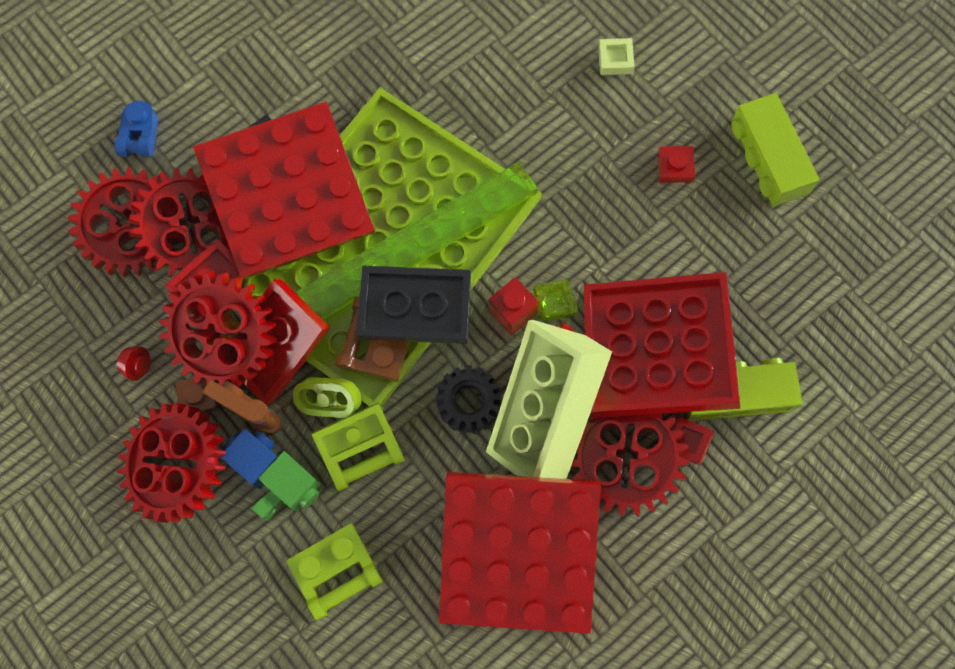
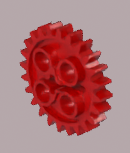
[68,167,184,278]
[128,167,231,278]
[159,271,277,387]
[117,402,226,523]
[571,414,689,517]

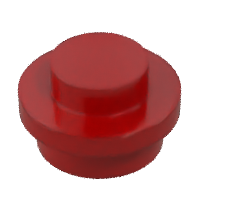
[117,346,151,381]

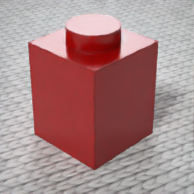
[488,277,539,336]

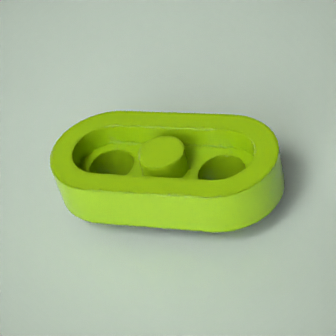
[293,377,361,418]

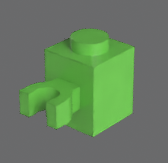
[252,451,322,521]

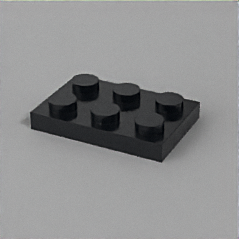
[356,266,471,344]

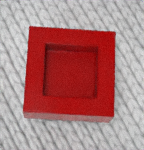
[658,146,695,183]
[673,417,714,466]

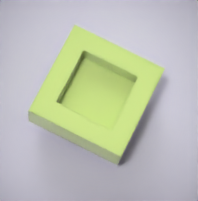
[598,38,634,75]

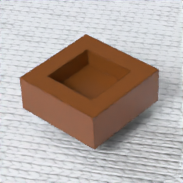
[175,377,219,413]

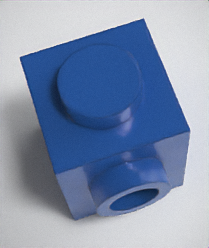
[221,429,279,489]

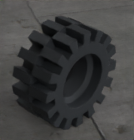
[436,365,501,434]

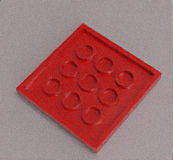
[193,101,375,280]
[584,272,740,418]
[439,472,601,634]

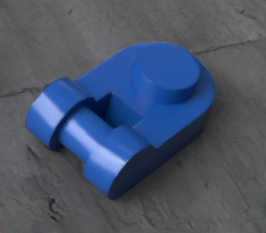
[115,101,158,157]

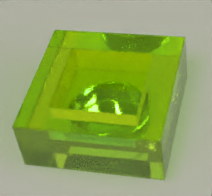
[532,280,578,322]

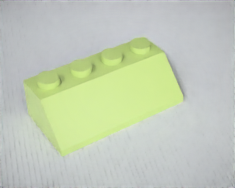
[486,320,612,479]

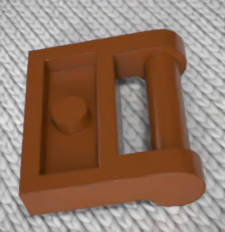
[335,297,409,382]
[203,380,282,435]

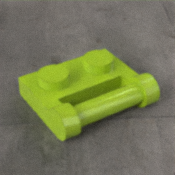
[311,402,405,492]
[286,523,383,621]

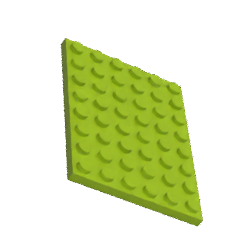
[234,87,542,408]

